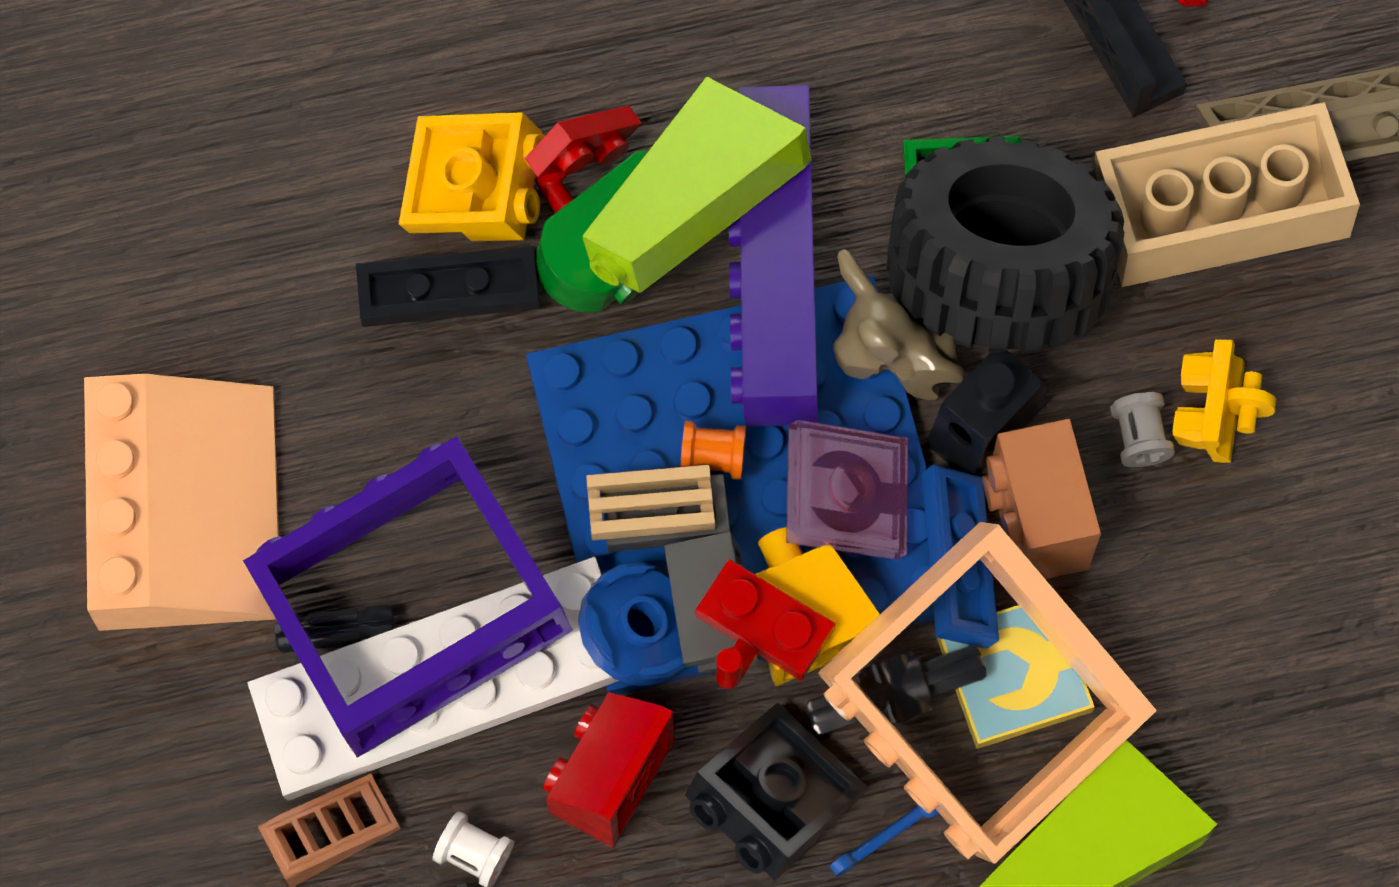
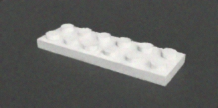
[247,557,618,801]

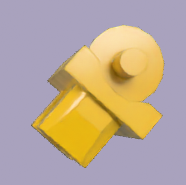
[1172,340,1276,463]

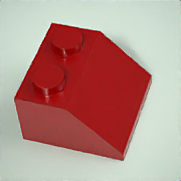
[543,692,674,848]

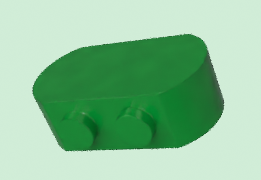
[536,151,648,313]

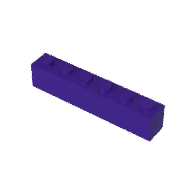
[729,85,818,426]

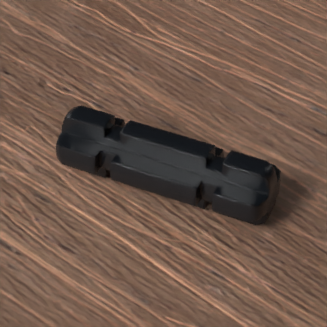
[274,604,395,653]

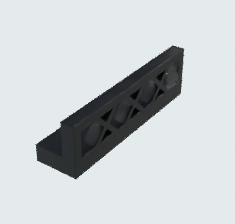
[1064,0,1187,118]

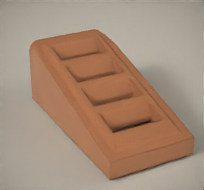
[257,774,400,887]

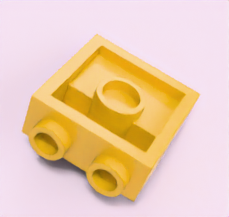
[399,112,545,241]

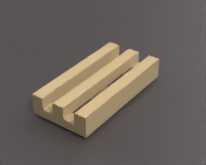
[586,465,715,540]

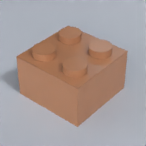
[982,419,1101,579]

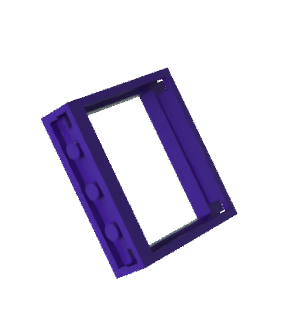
[243,436,573,758]

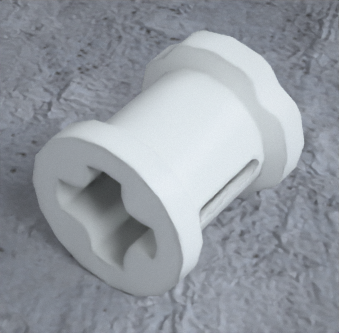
[432,811,514,887]

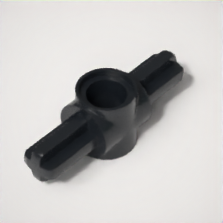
[807,645,987,735]

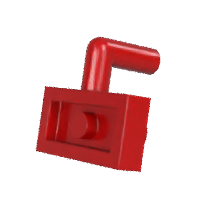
[524,105,642,213]
[695,559,836,689]

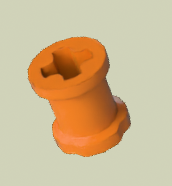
[681,421,746,480]

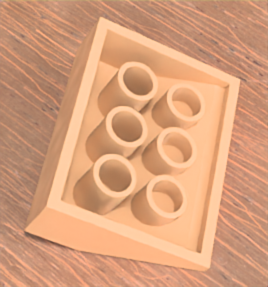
[84,374,281,631]

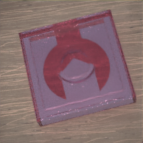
[786,420,908,560]

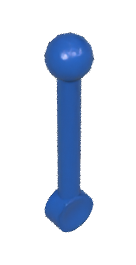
[830,804,939,877]

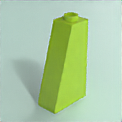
[582,77,811,293]
[979,740,1217,887]

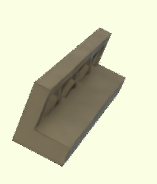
[1196,66,1399,162]

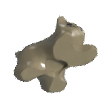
[833,249,965,400]

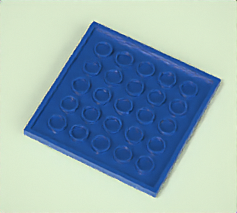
[526,275,935,695]

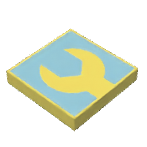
[937,605,1095,749]

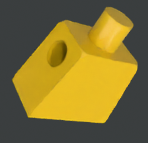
[755,527,880,687]

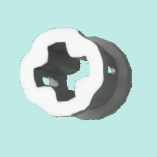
[1110,392,1175,467]

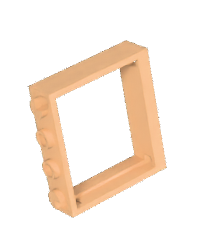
[818,522,1157,864]

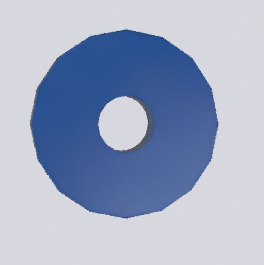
[578,562,686,686]

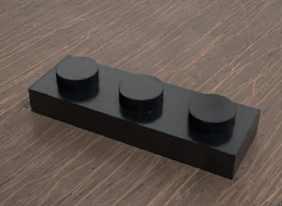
[356,245,540,327]

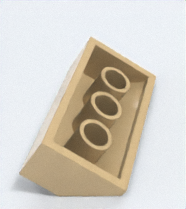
[1095,102,1360,287]

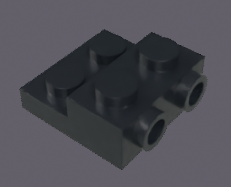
[685,702,867,881]

